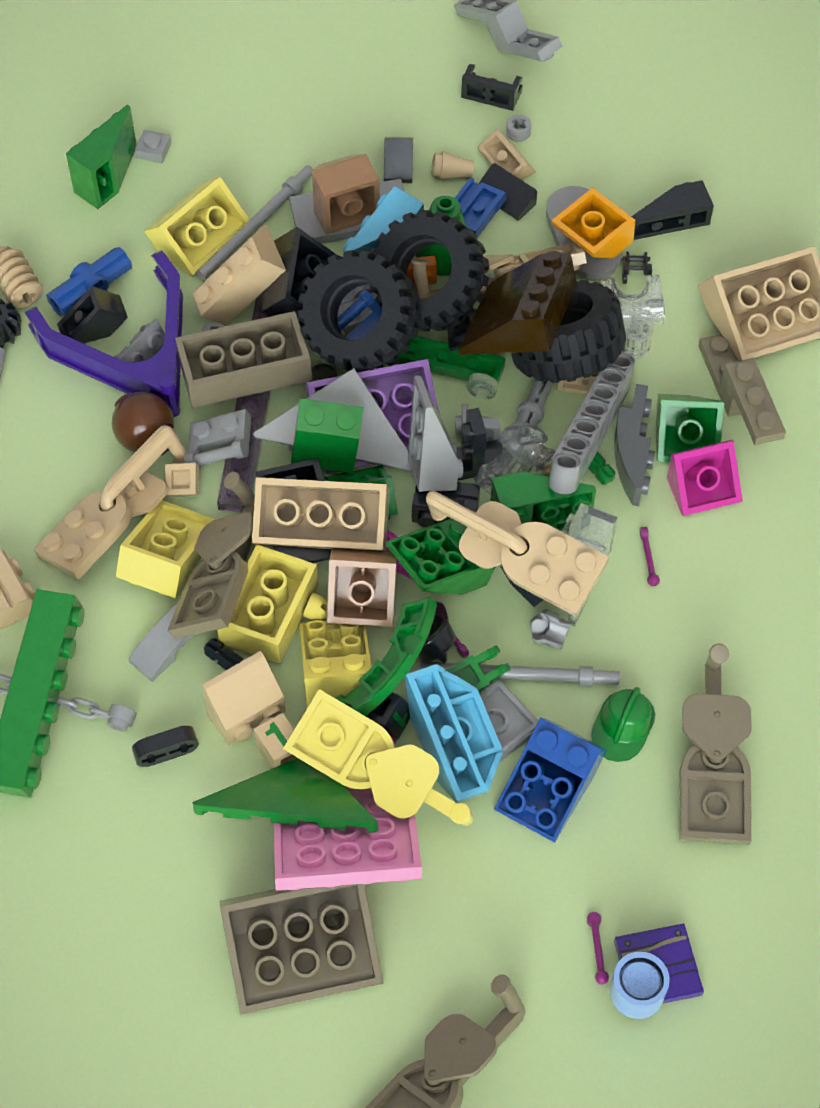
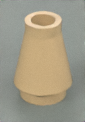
[431,151,474,180]

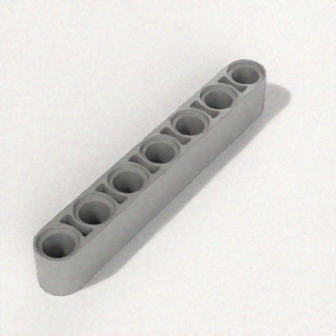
[548,352,635,494]

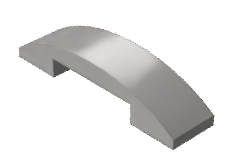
[128,603,194,682]

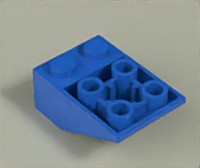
[494,717,607,842]

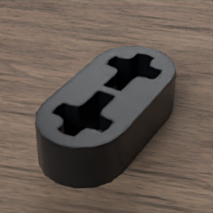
[132,726,199,767]

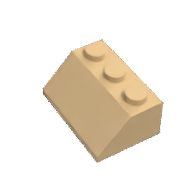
[192,224,286,326]

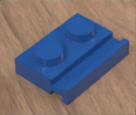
[455,178,506,238]

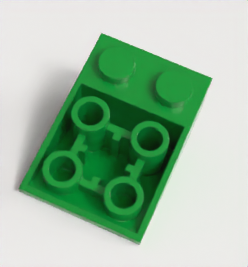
[66,105,137,209]
[490,472,596,531]
[385,518,496,595]

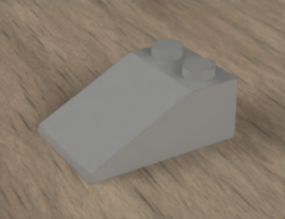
[408,376,463,492]

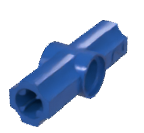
[46,247,132,316]

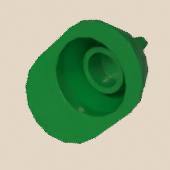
[591,687,655,762]

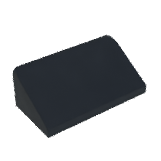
[478,163,537,221]

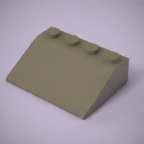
[219,884,384,1014]

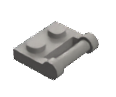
[184,409,251,469]

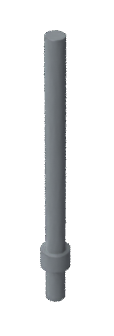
[196,165,313,280]
[420,661,620,687]

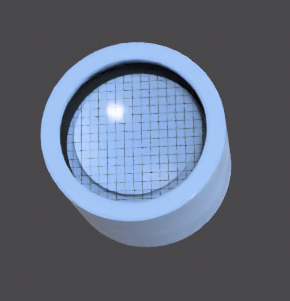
[610,952,670,1019]

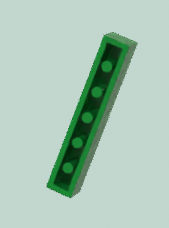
[0,589,85,798]

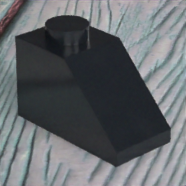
[57,286,128,344]

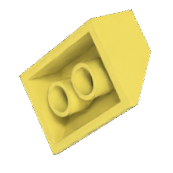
[144,177,250,276]

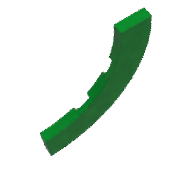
[305,597,437,717]

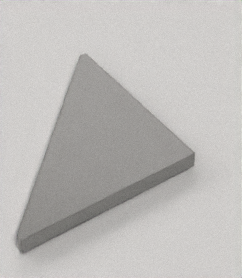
[253,368,412,472]

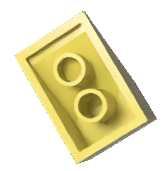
[116,500,216,598]

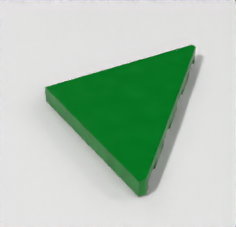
[192,758,379,833]

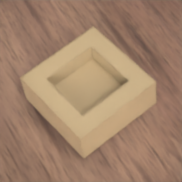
[165,463,199,497]

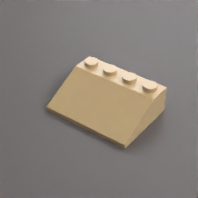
[698,246,820,361]

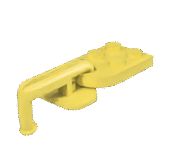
[283,689,474,826]

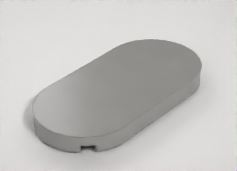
[546,186,622,280]

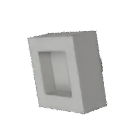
[135,130,171,163]

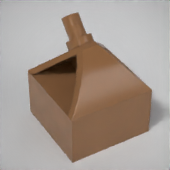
[312,154,380,235]
[327,548,397,627]

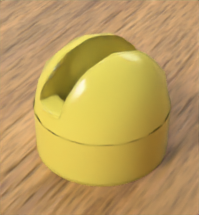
[303,592,328,620]

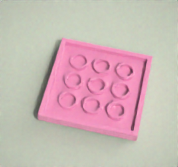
[274,787,422,891]

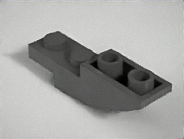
[615,384,655,506]

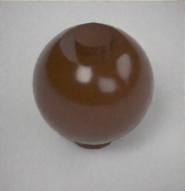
[112,392,174,456]

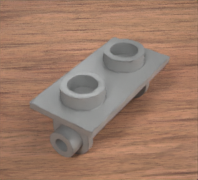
[114,319,165,362]

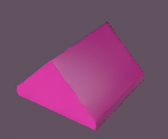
[667,440,743,516]

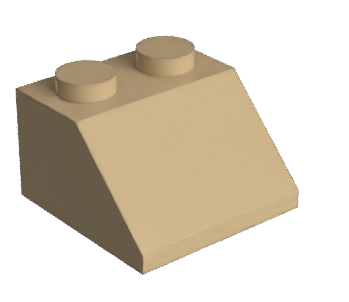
[202,651,286,746]

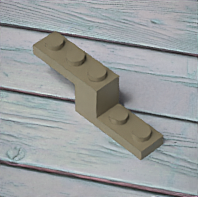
[698,334,786,445]

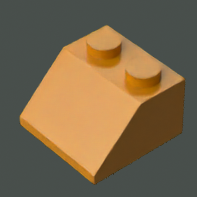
[551,187,635,259]

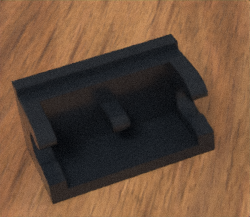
[461,64,523,111]

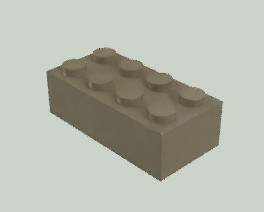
[175,311,312,408]

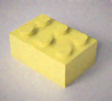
[217,544,318,664]

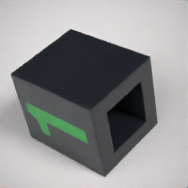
[366,692,410,740]

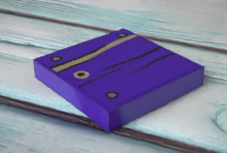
[614,923,704,1004]

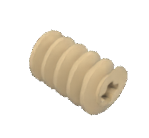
[0,246,44,309]

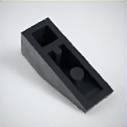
[631,180,714,240]

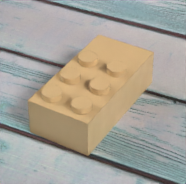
[252,477,390,551]

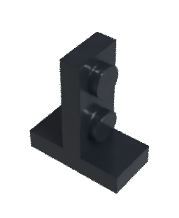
[456,408,509,481]

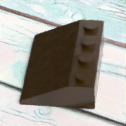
[458,251,577,355]

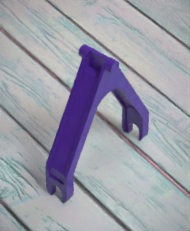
[25,250,183,417]

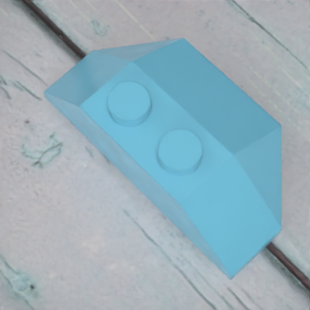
[405,664,503,803]

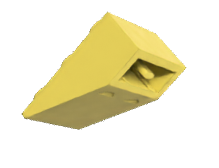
[300,620,371,708]

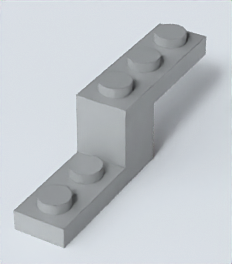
[454,0,563,62]

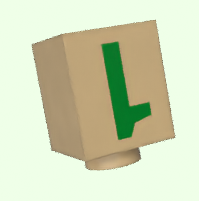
[253,713,297,768]

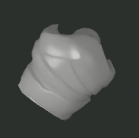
[530,609,572,649]

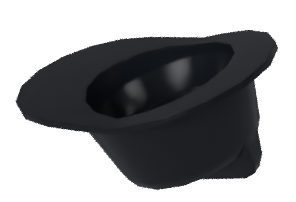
[418,602,456,663]

